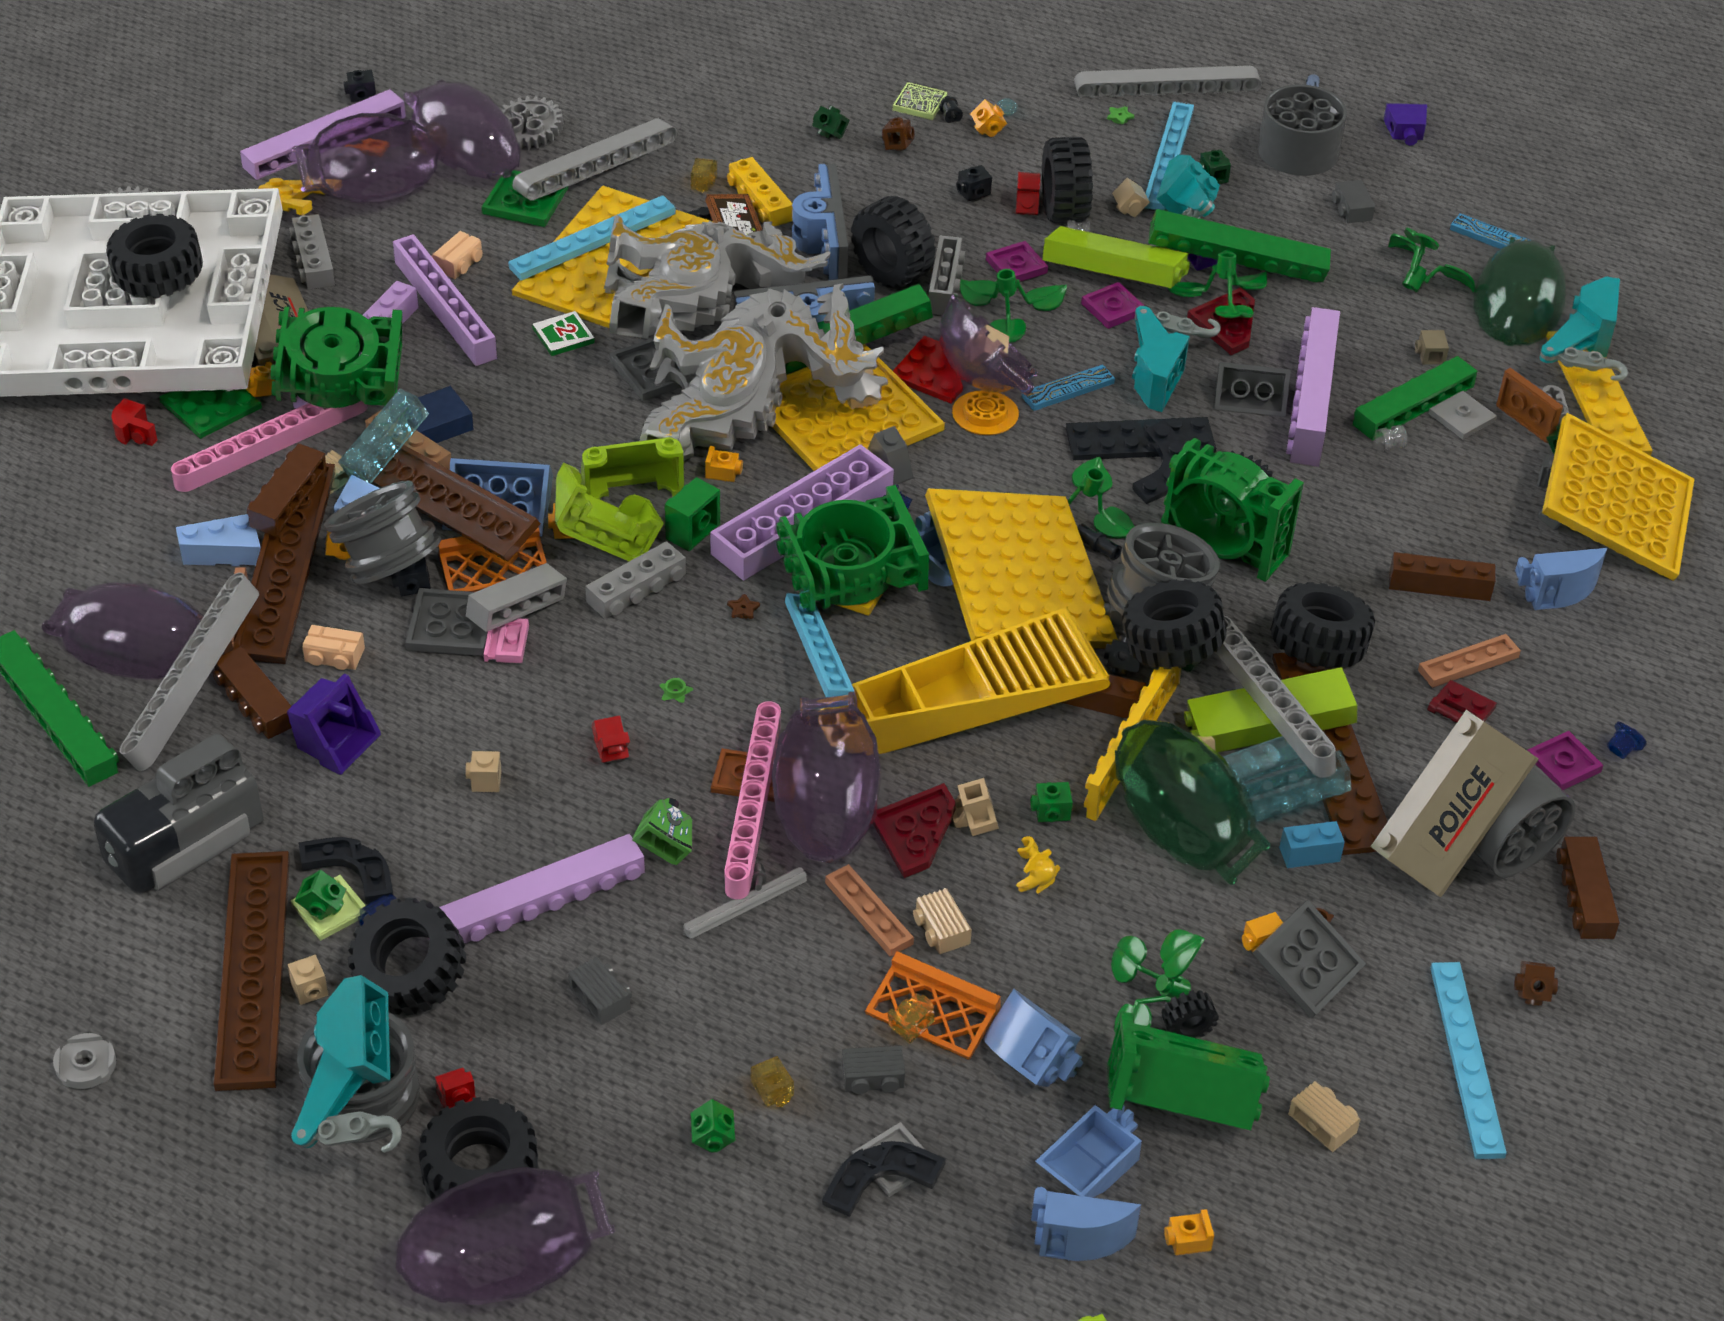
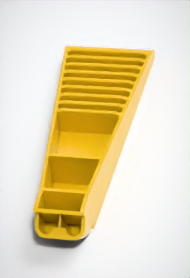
[818,608,1110,755]

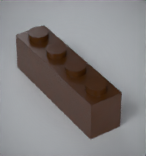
[247,443,326,537]
[1389,552,1496,601]
[212,646,292,739]
[1060,674,1146,719]
[1556,837,1620,939]

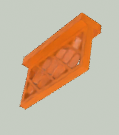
[438,527,547,592]
[865,951,1001,1060]

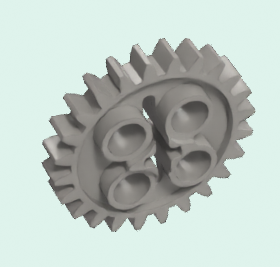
[493,96,564,150]

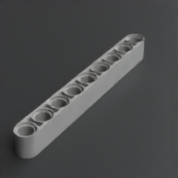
[1074,66,1262,98]
[512,118,677,200]
[120,572,259,771]
[1216,616,1336,778]

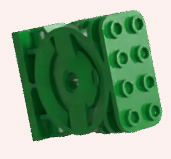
[270,306,403,414]
[1161,438,1304,582]
[776,485,929,613]

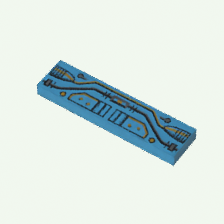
[1450,214,1542,261]
[1022,365,1115,411]

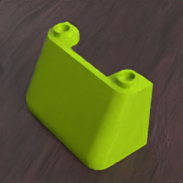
[580,437,684,499]
[555,462,664,562]

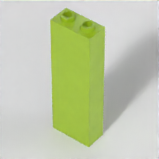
[1042,226,1190,288]
[1184,667,1357,753]

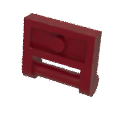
[1427,680,1497,722]

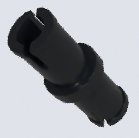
[1077,523,1122,560]

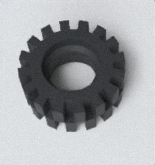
[1161,990,1219,1038]

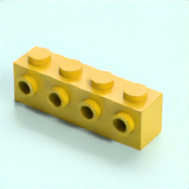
[727,157,793,226]

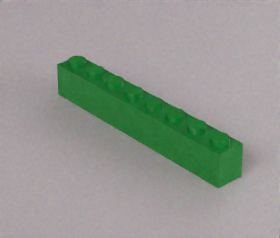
[1148,209,1331,282]
[785,284,933,374]
[0,630,119,787]

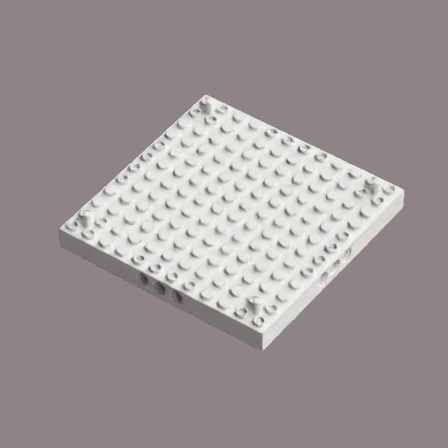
[0,188,283,397]

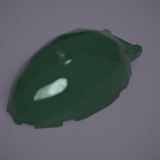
[1473,237,1566,346]
[1115,719,1271,885]

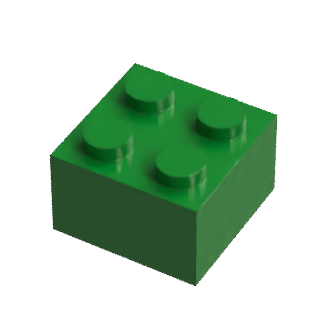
[664,477,720,552]

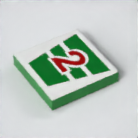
[532,311,595,356]

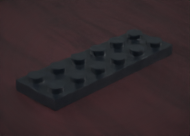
[1066,417,1217,461]

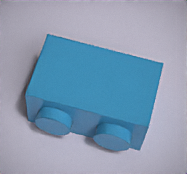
[1279,821,1345,868]

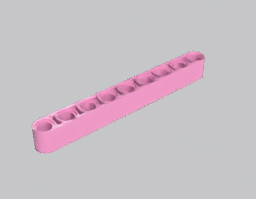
[171,401,367,492]
[725,701,781,899]

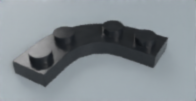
[1132,420,1184,504]
[298,837,394,904]
[822,1141,946,1217]

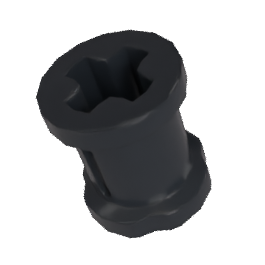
[939,96,963,123]

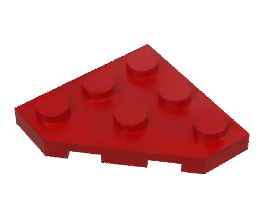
[893,336,963,404]

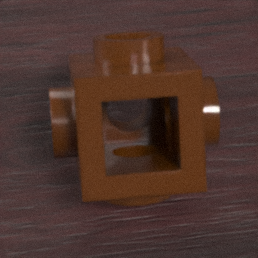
[882,117,915,151]
[1514,961,1558,1006]

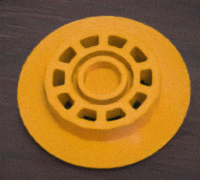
[952,390,1019,435]

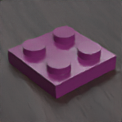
[986,241,1048,282]
[1081,282,1145,329]
[1527,731,1604,790]

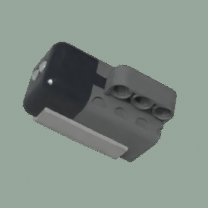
[94,733,264,893]

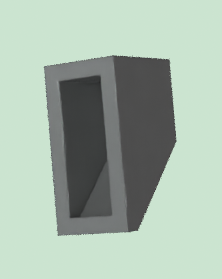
[868,426,913,485]

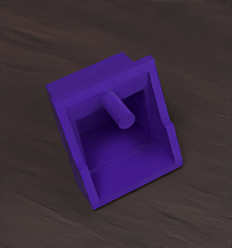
[287,673,381,775]

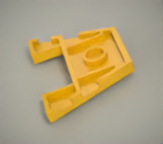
[258,178,342,215]

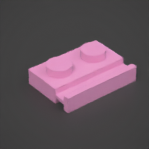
[483,618,529,663]

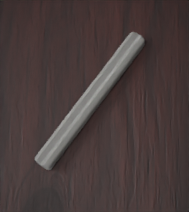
[683,867,807,939]

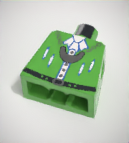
[632,798,692,865]

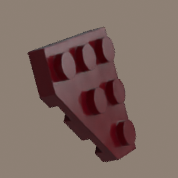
[1187,287,1255,355]
[869,783,956,878]

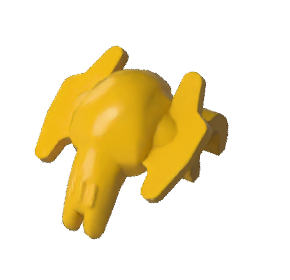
[1016,836,1060,894]

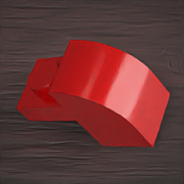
[1016,172,1041,215]
[111,398,157,446]
[591,715,630,763]
[435,1067,476,1109]

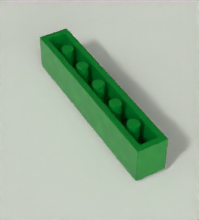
[1353,356,1478,441]

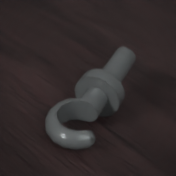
[752,862,767,891]

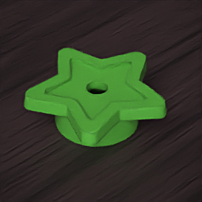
[1107,106,1134,124]
[659,678,693,703]

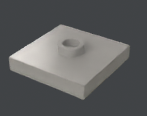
[1429,391,1497,439]

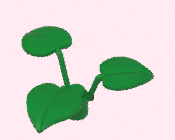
[1388,228,1475,293]
[1168,252,1267,318]
[960,269,1067,343]
[1067,457,1134,538]
[1111,929,1205,1032]

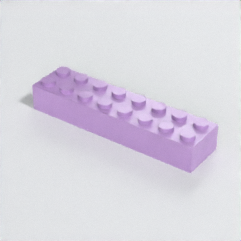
[1286,307,1340,467]
[710,444,894,581]

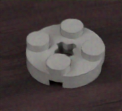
[53,1033,116,1089]

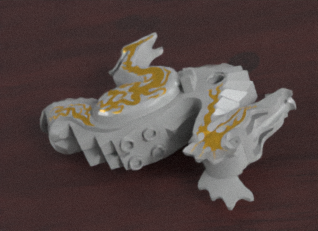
[604,215,831,339]
[640,283,888,461]

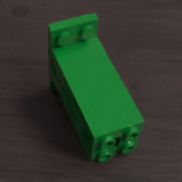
[1107,1011,1270,1130]

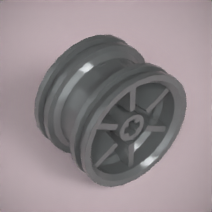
[324,480,441,584]
[1107,523,1220,615]
[297,1013,420,1143]

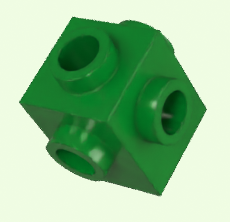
[1030,782,1073,822]
[295,870,346,920]
[691,1099,735,1152]

